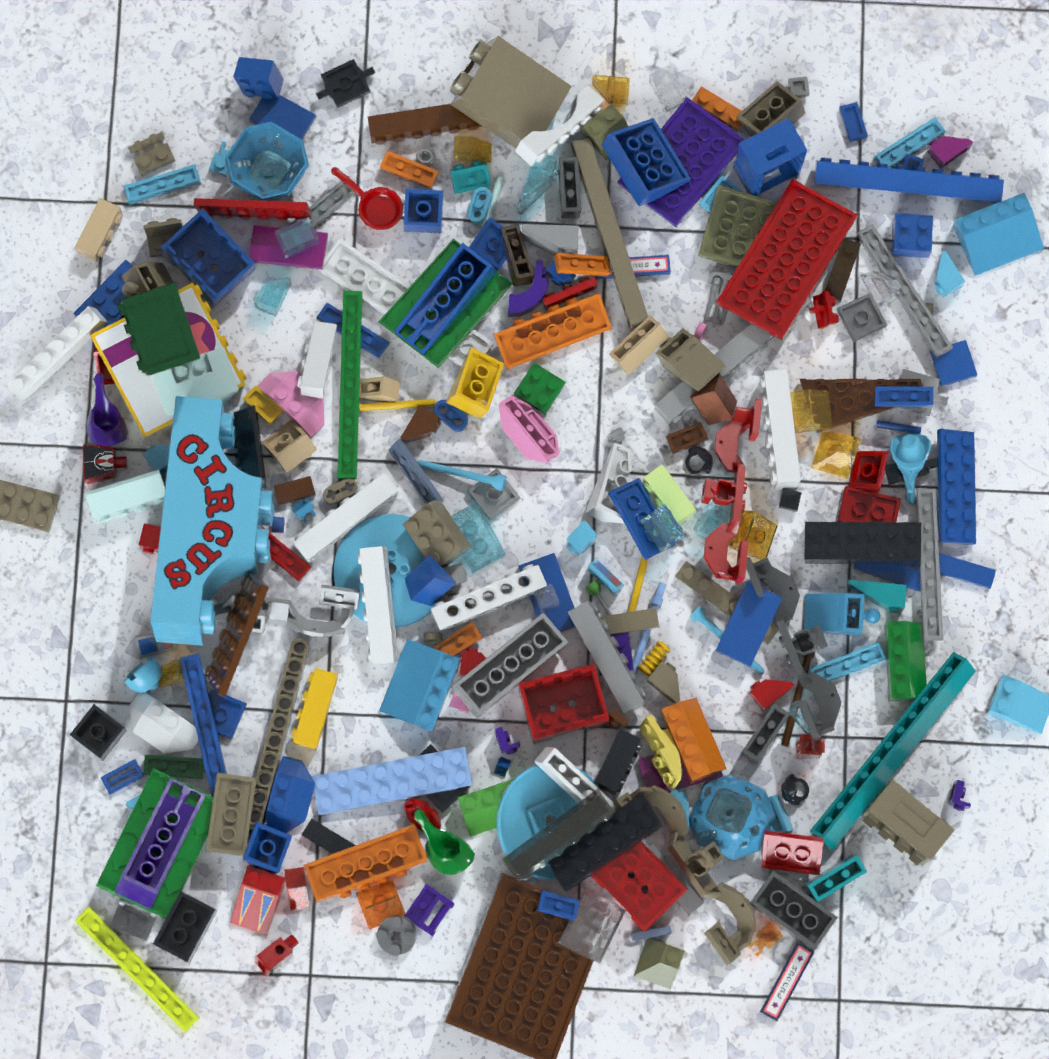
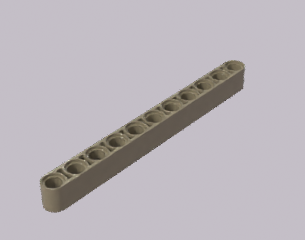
[571,137,648,329]
[247,638,309,845]

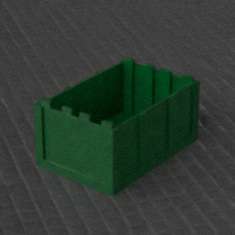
[117,283,201,376]

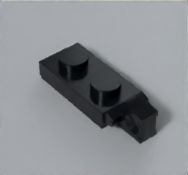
[885,458,938,485]

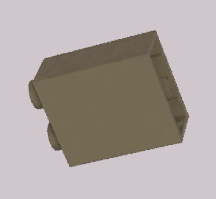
[450,36,572,148]

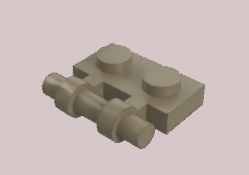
[128,132,175,176]

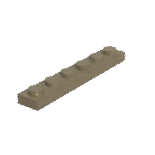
[675,561,779,645]

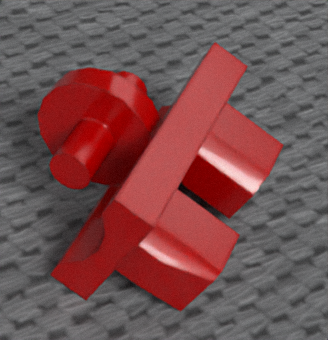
[809,291,839,329]

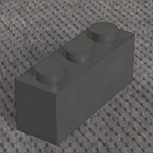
[558,157,581,218]
[740,703,790,765]

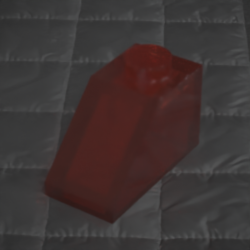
[796,735,825,759]
[284,867,310,911]

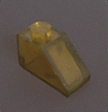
[592,75,630,107]
[454,136,492,163]

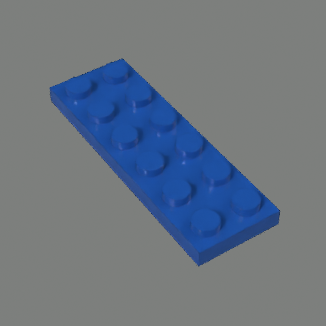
[937,429,976,545]

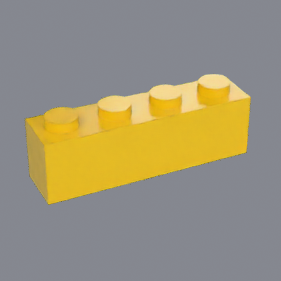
[291,668,338,751]

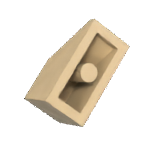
[359,376,400,402]

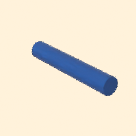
[876,420,921,434]

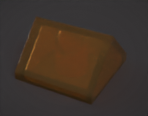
[356,879,405,930]

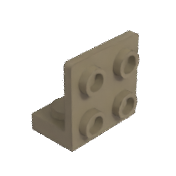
[143,218,183,258]

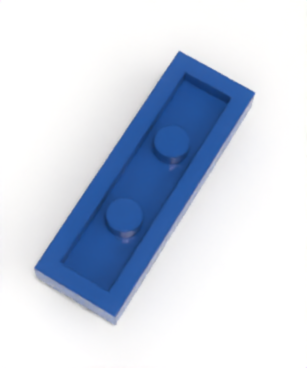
[875,386,933,407]

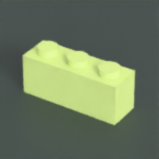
[643,464,696,527]

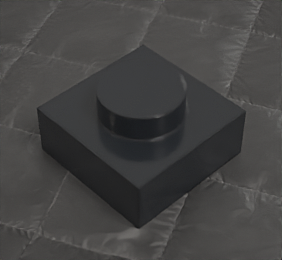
[778,488,802,512]

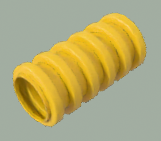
[637,641,671,677]

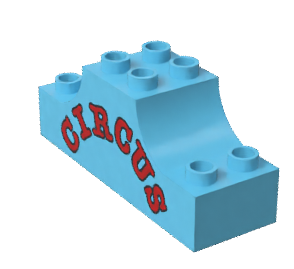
[150,396,274,646]

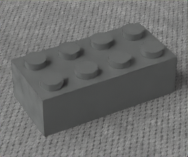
[750,871,838,951]

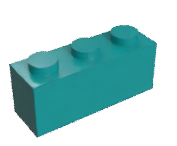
[803,854,867,902]

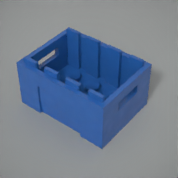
[733,118,807,197]
[161,208,256,308]

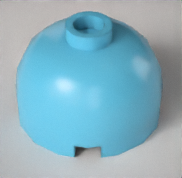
[123,655,162,693]

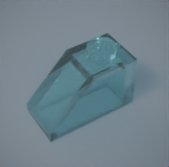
[253,277,292,317]

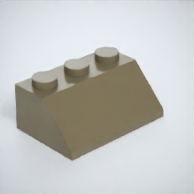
[736,81,806,137]

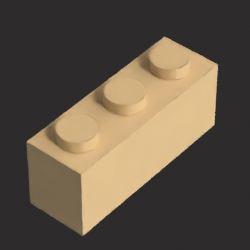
[75,198,123,261]
[609,315,670,375]

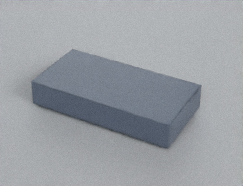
[631,926,672,941]

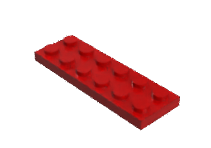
[193,198,312,222]

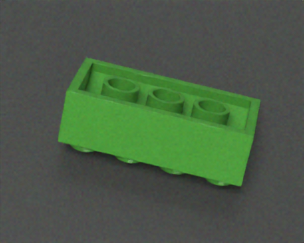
[458,779,513,837]

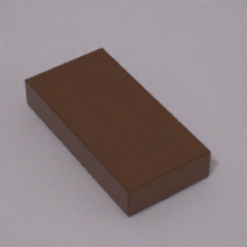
[274,476,316,505]

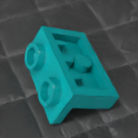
[449,160,492,194]

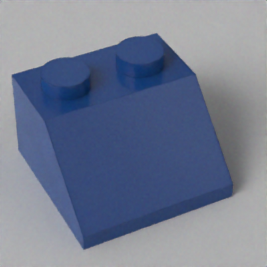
[243,822,292,874]

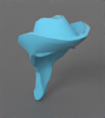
[890,434,931,504]

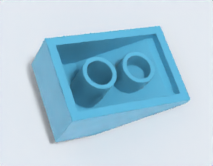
[987,674,1049,734]

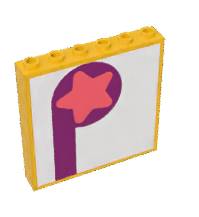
[90,283,247,437]

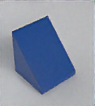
[272,517,285,533]
[494,756,511,777]

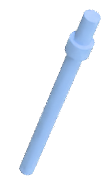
[633,582,666,674]

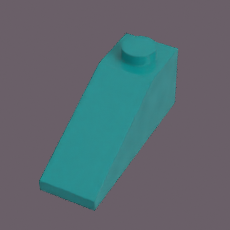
[847,580,907,613]

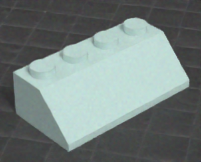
[84,470,166,523]

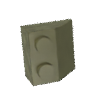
[582,104,629,160]

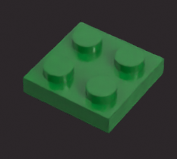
[514,362,566,415]

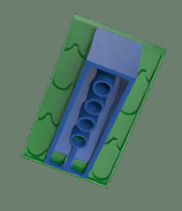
[378,238,513,368]

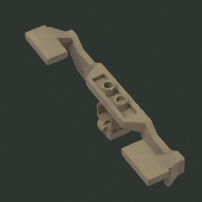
[613,785,756,965]

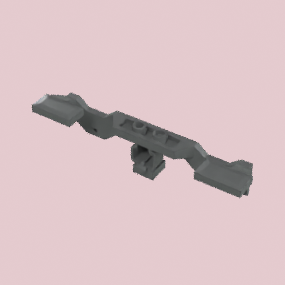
[746,557,842,741]

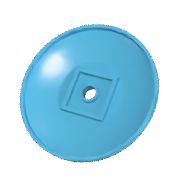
[334,514,449,628]
[496,765,601,880]

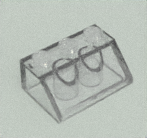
[559,890,626,964]

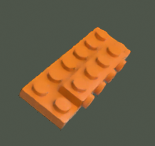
[493,293,612,369]
[304,824,428,903]

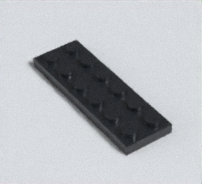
[546,793,664,892]

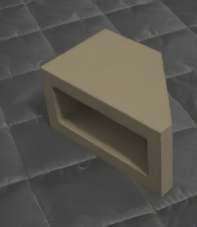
[647,661,680,704]

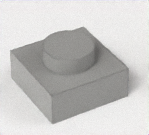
[788,76,810,98]

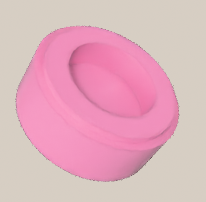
[694,322,707,342]

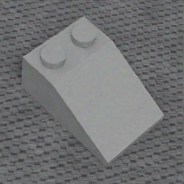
[521,224,579,256]

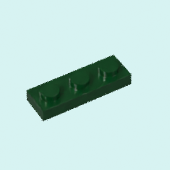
[143,755,204,779]

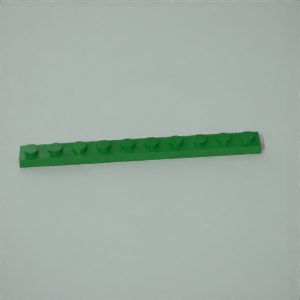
[337,291,363,479]

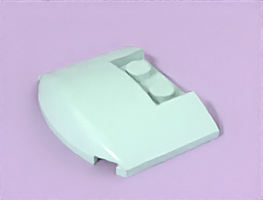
[152,347,239,416]

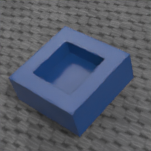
[902,153,925,170]

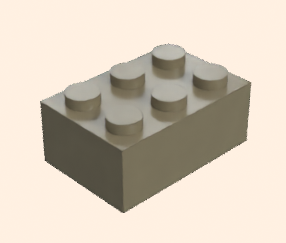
[403,500,472,568]

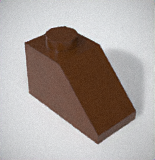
[400,405,441,444]

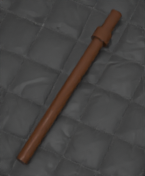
[781,651,816,747]

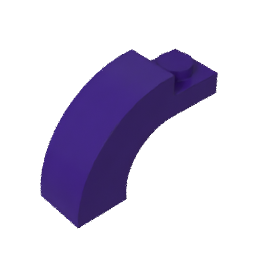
[508,260,549,317]

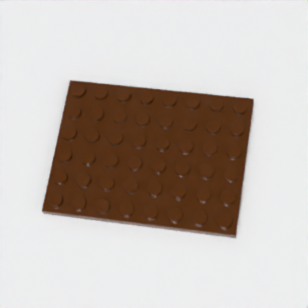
[444,873,610,1059]

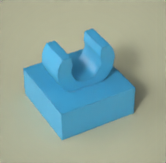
[290,498,316,523]

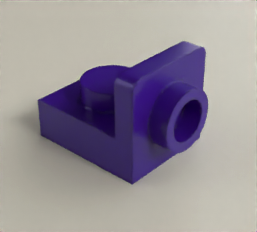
[494,727,520,755]
[948,780,971,811]

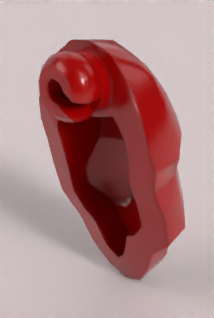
[404,798,441,832]

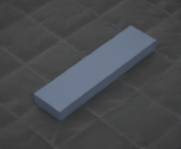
[388,439,444,504]

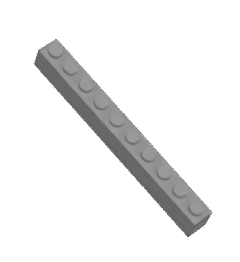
[654,297,812,425]

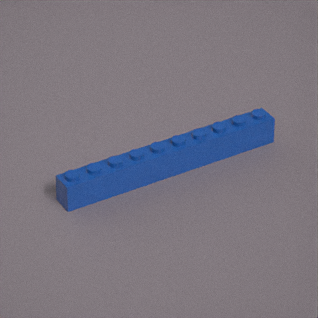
[813,157,1004,202]

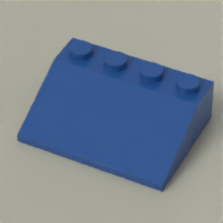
[602,118,691,206]

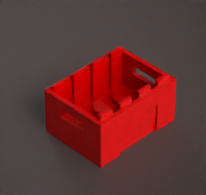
[518,663,609,744]
[591,841,689,932]

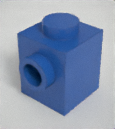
[546,260,576,287]

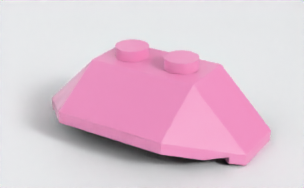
[257,371,324,438]
[498,395,560,463]

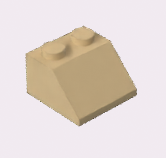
[261,419,317,473]

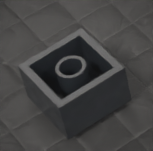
[70,704,127,761]

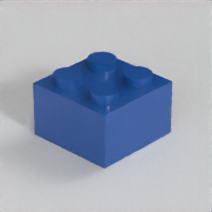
[233,57,284,99]
[404,189,443,233]
[891,213,933,258]

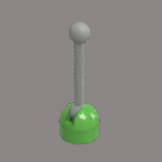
[584,579,612,615]

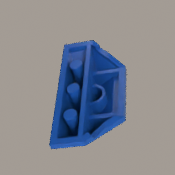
[264,756,315,834]

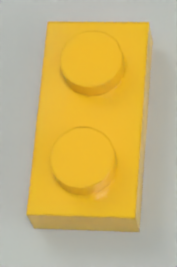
[243,385,284,425]

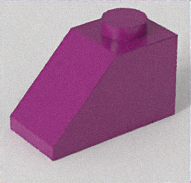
[927,136,973,169]

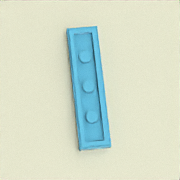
[874,117,946,168]
[123,164,201,205]
[808,642,887,682]

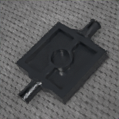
[315,59,376,109]

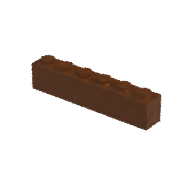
[367,104,482,145]

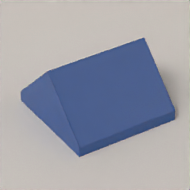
[405,555,457,606]

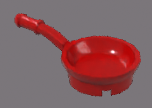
[331,167,403,230]

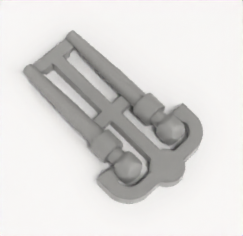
[704,271,732,325]

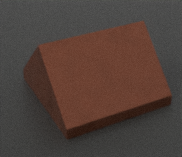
[690,373,737,425]

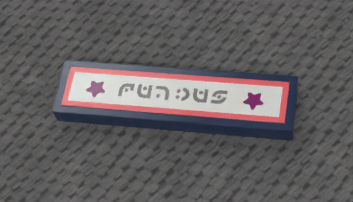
[760,942,814,1022]

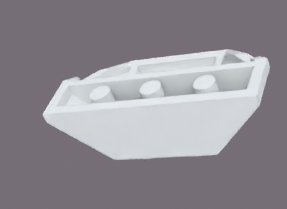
[129,692,199,754]

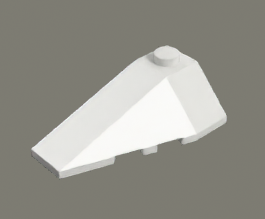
[586,442,632,523]

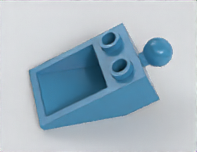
[804,593,880,636]

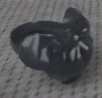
[685,446,713,475]
[781,774,809,806]

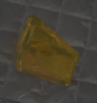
[158,659,185,688]

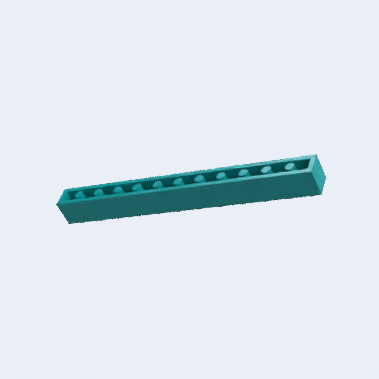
[810,652,976,851]

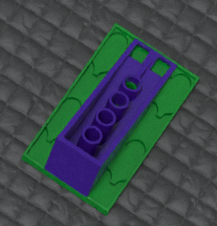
[96,768,214,919]

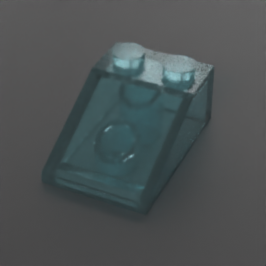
[518,154,559,215]
[451,502,506,574]

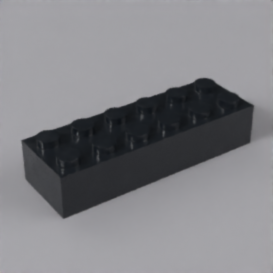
[804,522,921,565]

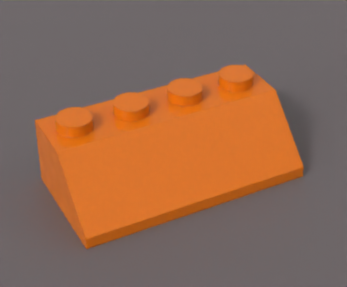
[661,698,727,784]

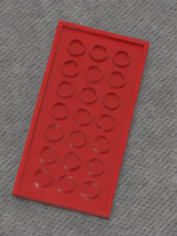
[716,179,858,340]

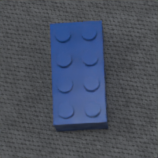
[73,259,133,329]

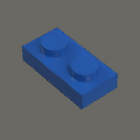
[536,891,580,921]

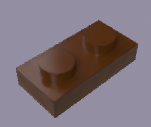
[666,422,708,455]
[608,708,629,731]

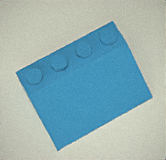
[953,192,1044,276]
[379,639,461,732]

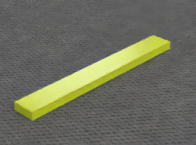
[75,907,199,1033]

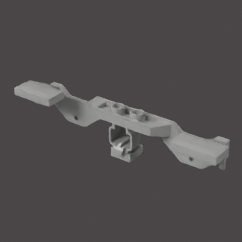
[214,584,360,637]

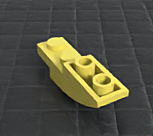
[639,715,682,792]

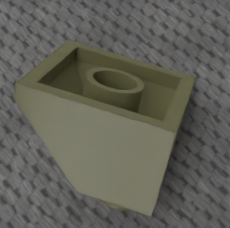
[634,939,685,989]

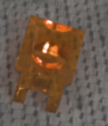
[748,922,783,957]

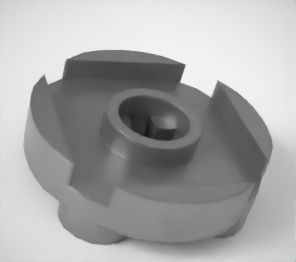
[376,915,416,956]

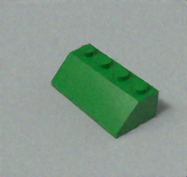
[884,621,927,702]

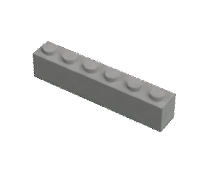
[568,601,647,714]

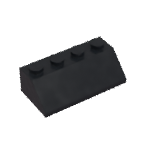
[233,405,267,488]

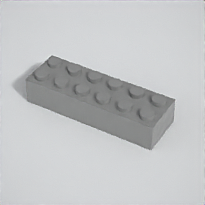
[452,613,568,719]

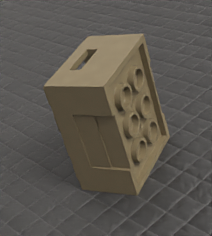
[861,779,955,866]

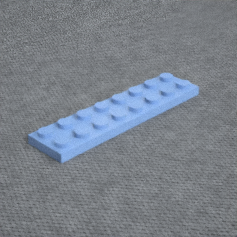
[312,747,473,815]

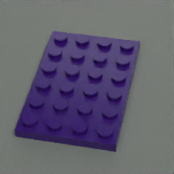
[617,97,745,227]

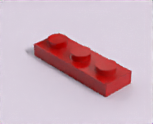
[543,277,598,311]

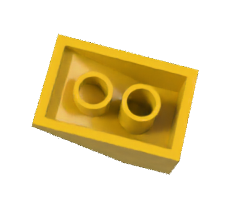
[446,347,504,419]

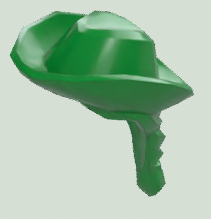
[414,809,475,875]

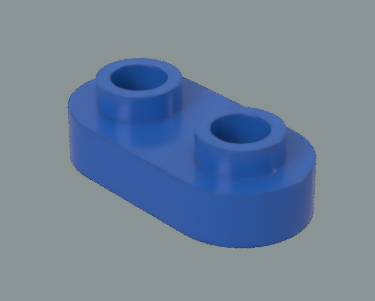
[434,400,468,432]

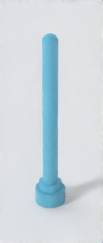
[417,460,507,491]
[690,606,764,675]

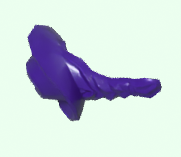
[87,373,128,446]

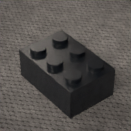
[594,728,643,796]
[153,891,218,964]

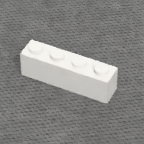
[298,321,337,399]

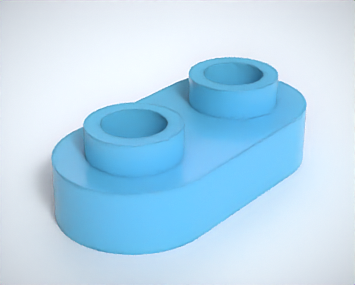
[467,187,493,224]

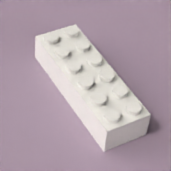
[758,369,801,491]

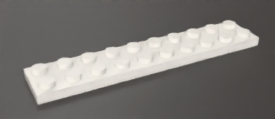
[318,238,494,367]

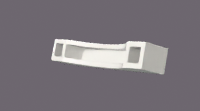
[515,85,605,166]

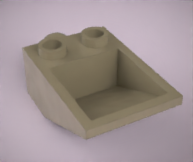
[121,262,174,297]
[656,328,726,392]

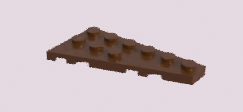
[799,379,923,433]

